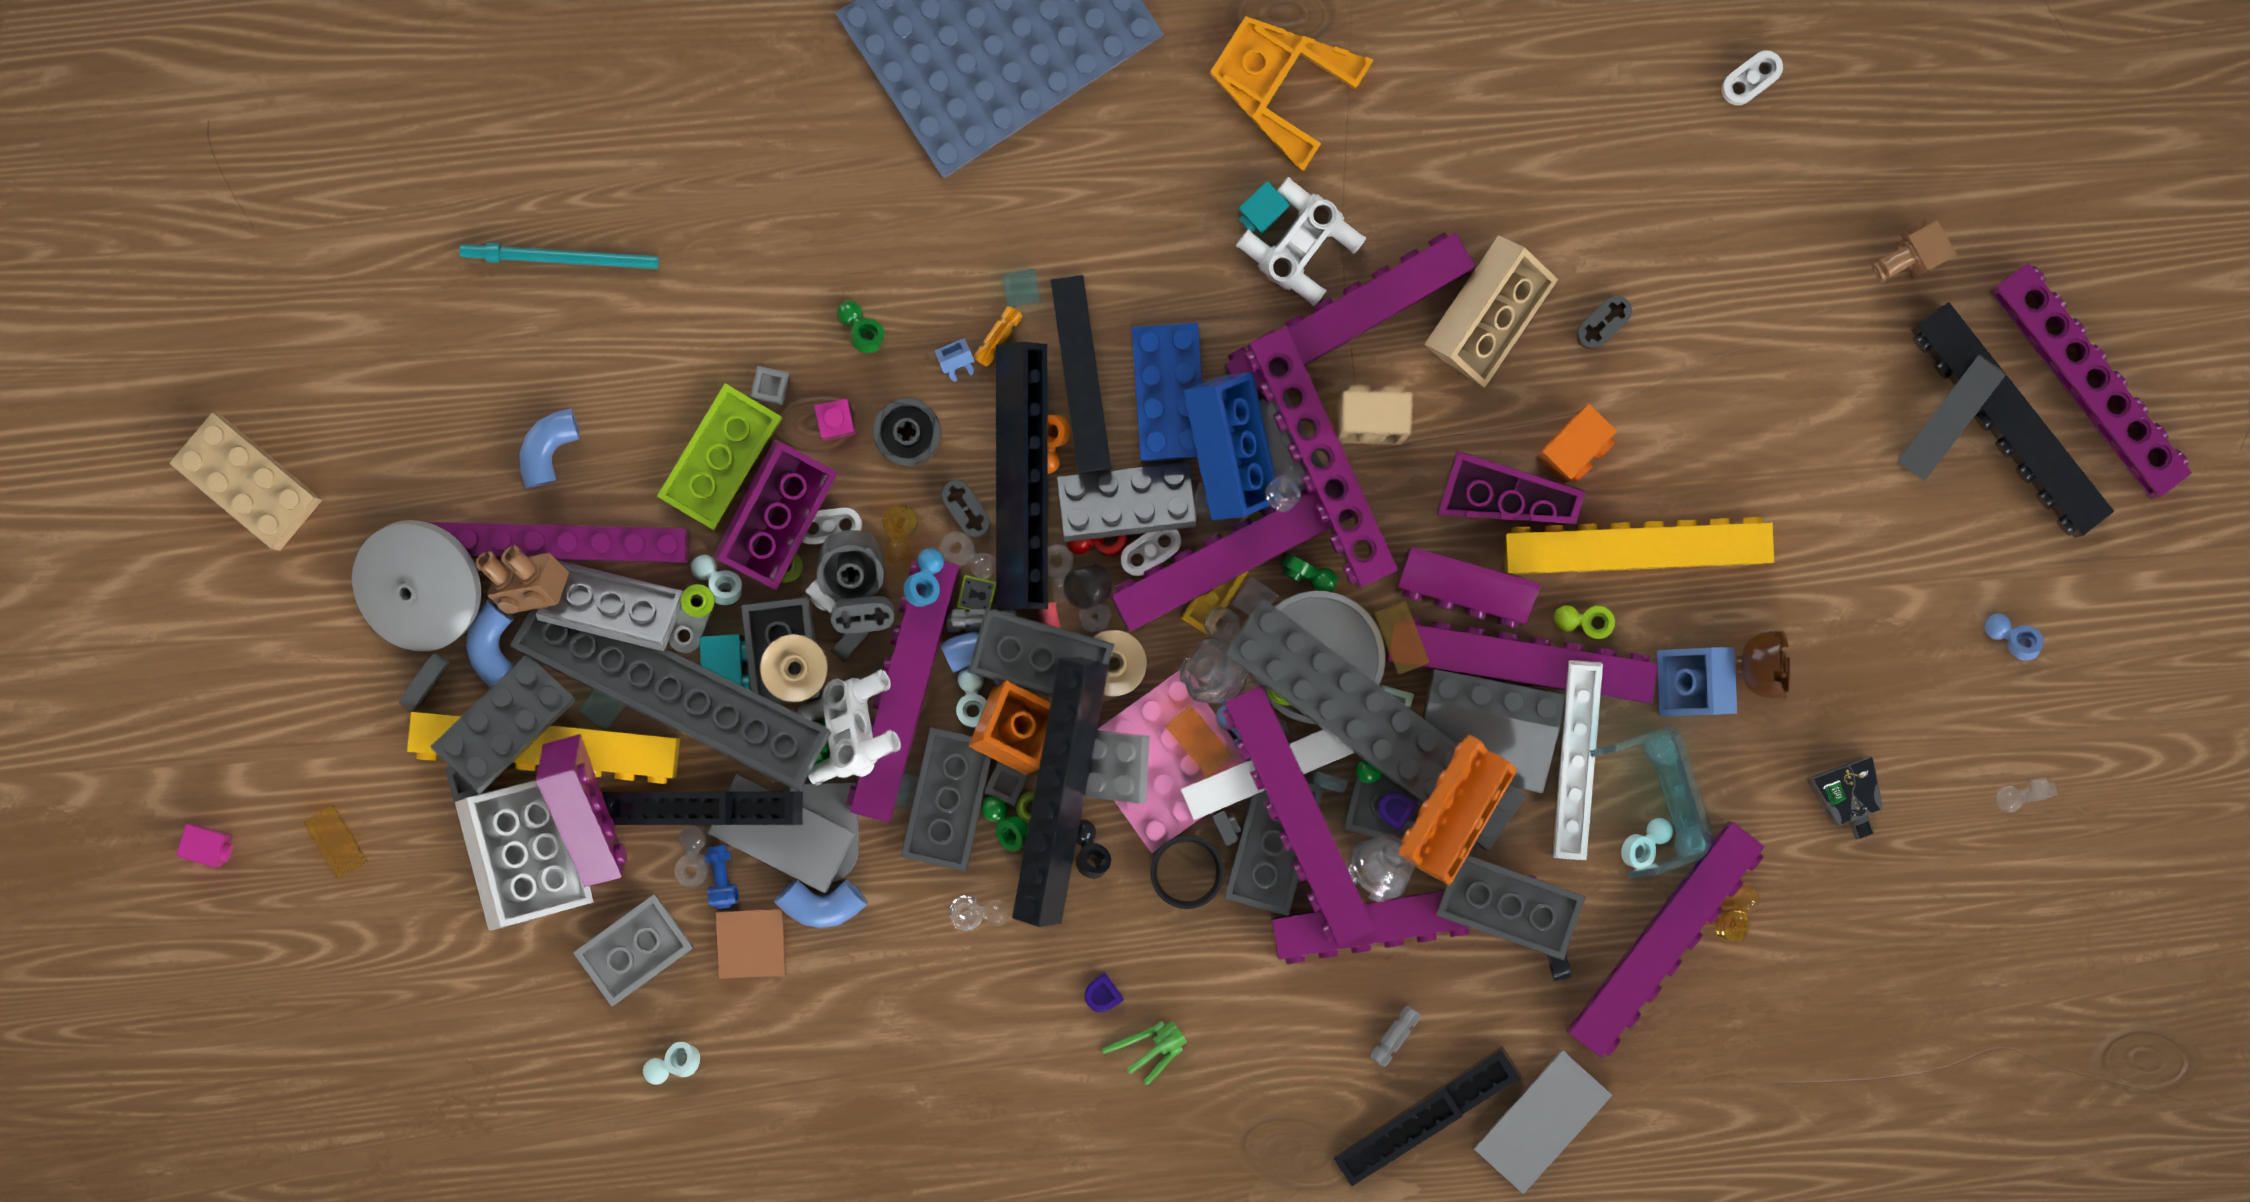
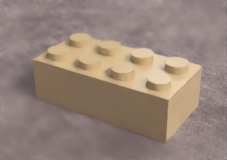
[1335,385,1412,445]
[169,412,322,551]

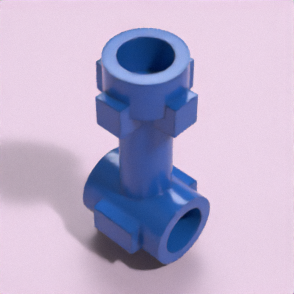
[704,844,739,909]

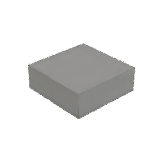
[750,366,790,406]

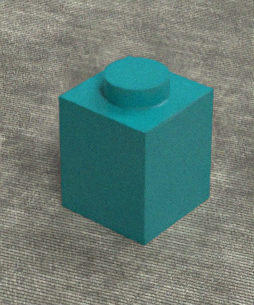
[1238,181,1290,236]

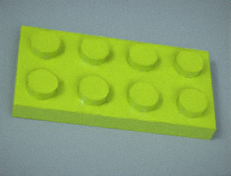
[657,383,783,531]

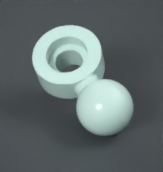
[691,555,742,605]
[956,666,987,728]
[1621,818,1673,869]
[643,1042,700,1085]

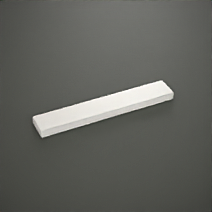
[1552,660,1603,860]
[1181,729,1355,820]

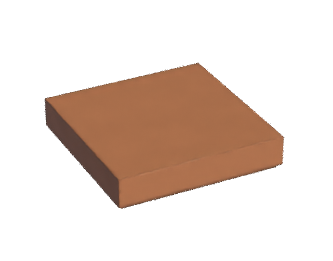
[716,908,786,979]

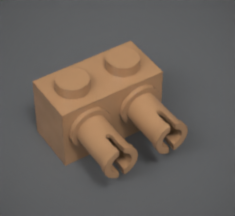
[1871,220,1957,282]
[475,546,569,614]

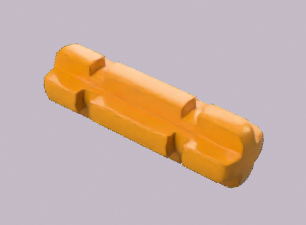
[974,306,1022,367]

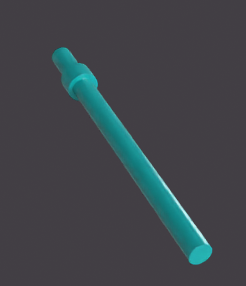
[459,242,659,269]

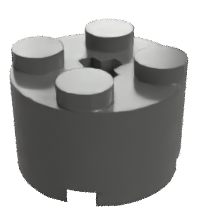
[873,398,942,467]
[817,530,885,603]

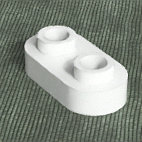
[1722,51,1783,105]
[802,508,862,545]
[1121,529,1181,577]
[668,594,713,653]

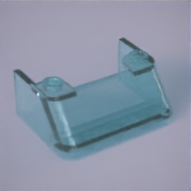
[1590,726,1714,879]

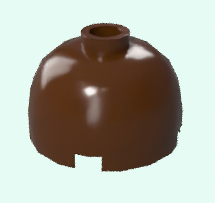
[1736,631,1790,698]

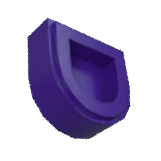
[1378,792,1418,831]
[1085,972,1124,1012]

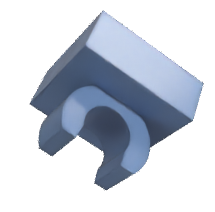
[934,338,975,382]

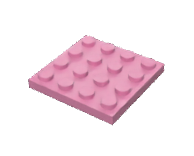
[1097,669,1249,853]

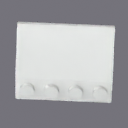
[455,780,594,931]

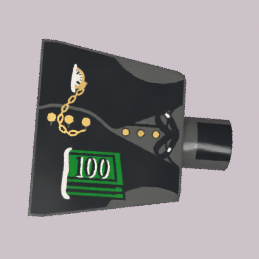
[1807,756,1883,839]

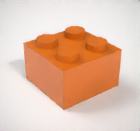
[1535,404,1618,484]
[968,680,1051,775]

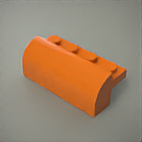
[1397,735,1517,886]

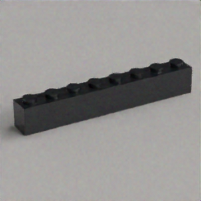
[1911,302,2115,538]
[996,342,1048,610]
[1012,657,1109,927]

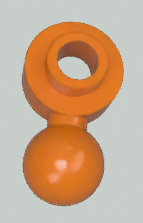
[1047,414,1071,474]

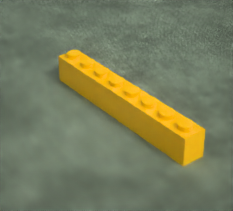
[1503,517,1774,575]
[407,712,681,784]

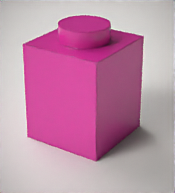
[814,399,857,441]
[176,823,233,868]

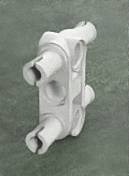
[1235,177,1366,307]
[798,670,901,785]

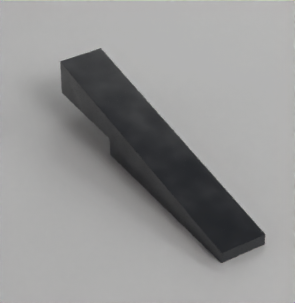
[1051,275,1112,475]
[603,791,803,825]
[1334,1046,1521,1186]

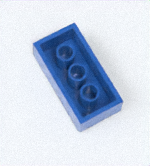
[1132,323,1202,463]
[1183,371,1281,520]

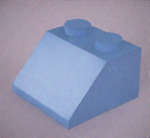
[1657,647,1737,716]

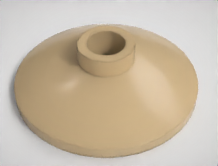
[1093,630,1147,696]
[760,635,828,702]

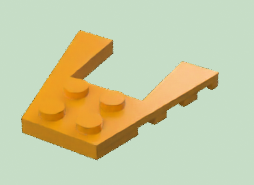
[1209,16,1374,172]

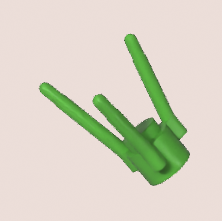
[1102,1021,1187,1085]

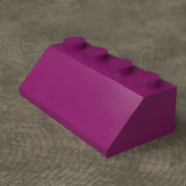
[712,440,838,590]
[1396,547,1541,629]

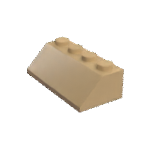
[1424,235,1558,388]

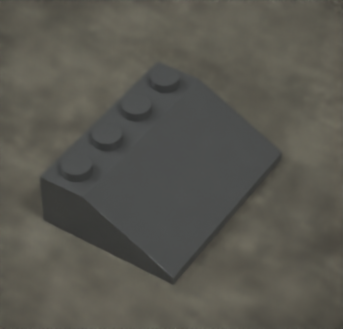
[1422,669,1566,793]

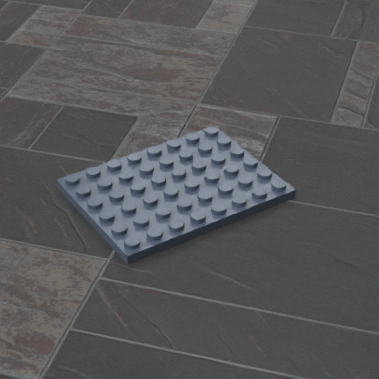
[835,0,1163,179]

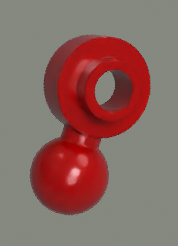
[1066,535,1127,557]

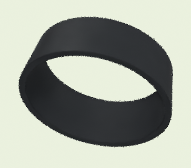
[1150,836,1224,909]

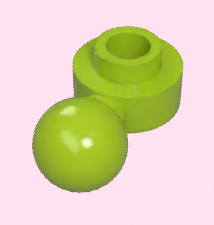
[1553,605,1615,640]

